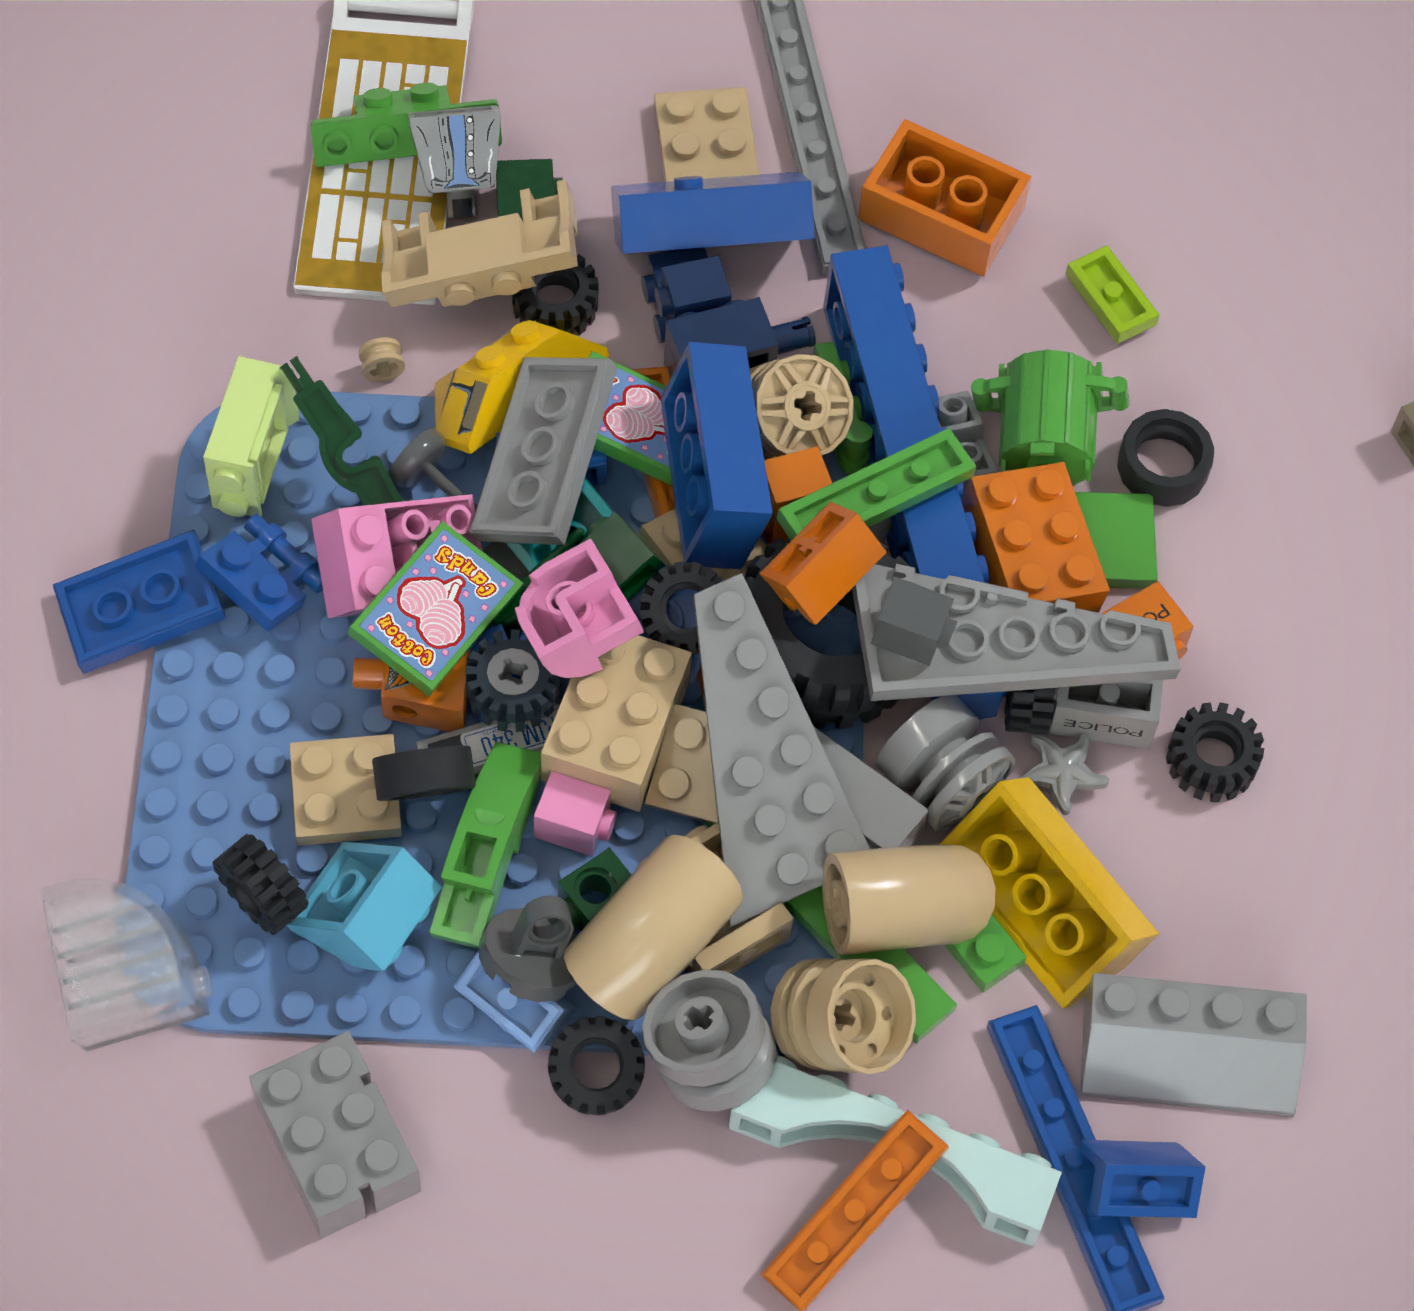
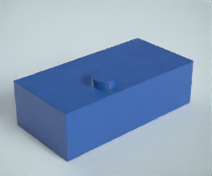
[611,172,815,254]
[661,342,773,570]

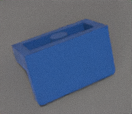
[1080,1140,1206,1218]

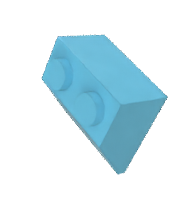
[286,841,442,972]

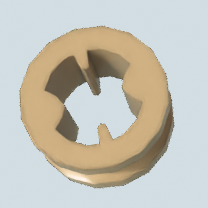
[358,337,405,382]

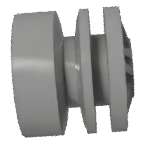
[876,695,1016,832]

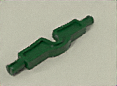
[279,356,404,506]

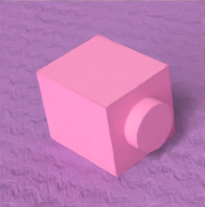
[534,771,617,857]

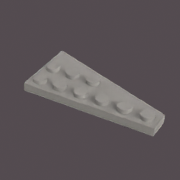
[693,573,870,927]

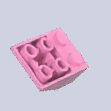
[311,494,482,619]

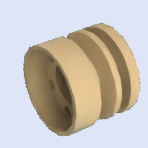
[750,354,853,460]
[770,958,916,1074]

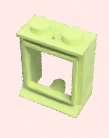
[203,356,300,517]

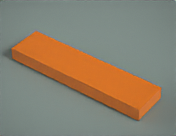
[761,1109,949,1311]

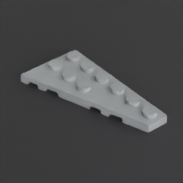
[852,564,1181,701]

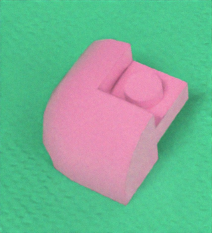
[515,538,644,678]

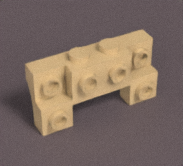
[381,179,578,308]

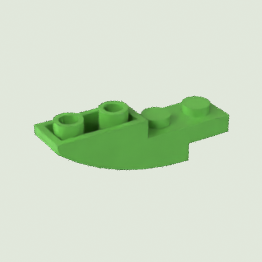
[429,742,541,949]

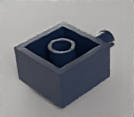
[664,297,816,377]

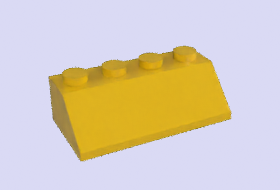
[940,777,1159,1009]

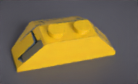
[435,320,609,454]

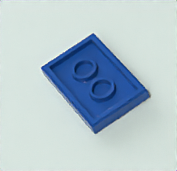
[52,529,226,674]

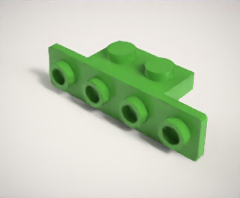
[310,83,502,167]

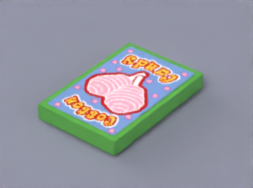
[588,351,672,486]
[347,521,523,697]

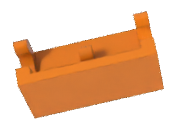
[759,501,887,625]

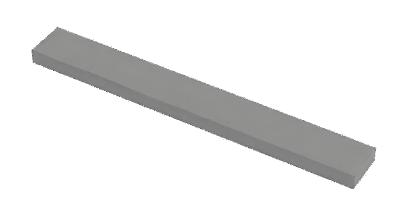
[754,0,866,276]

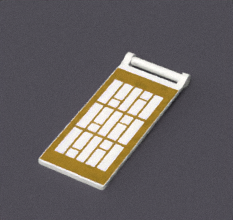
[293,0,474,305]

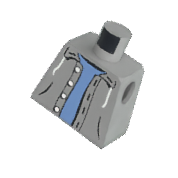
[407,105,501,218]

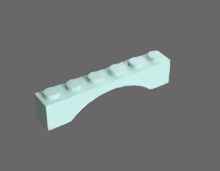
[729,1055,1062,1248]

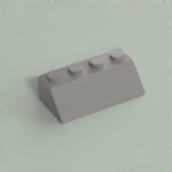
[1080,973,1307,1117]

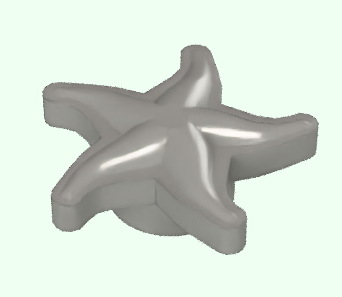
[1021,733,1109,815]

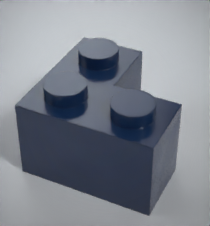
[641,247,732,343]

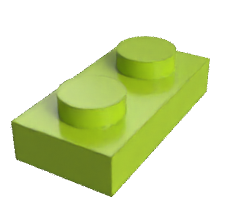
[1065,245,1160,344]

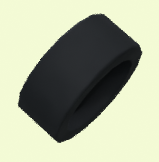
[1117,409,1215,507]
[372,745,476,801]

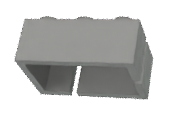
[249,1030,421,1239]

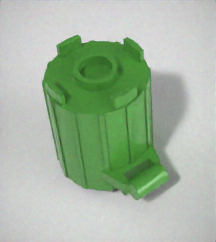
[971,349,1130,486]

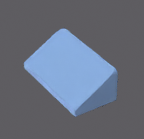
[453,951,575,1053]

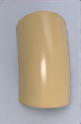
[564,834,744,1021]
[822,844,996,955]

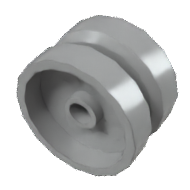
[642,969,777,1112]

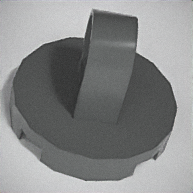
[479,896,577,1002]

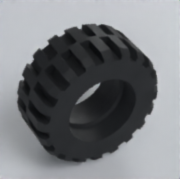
[745,538,909,730]

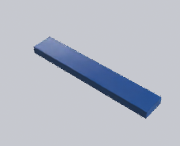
[986,1005,1164,1311]

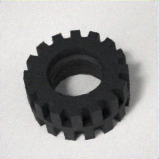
[548,1016,645,1116]

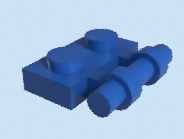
[196,514,323,632]

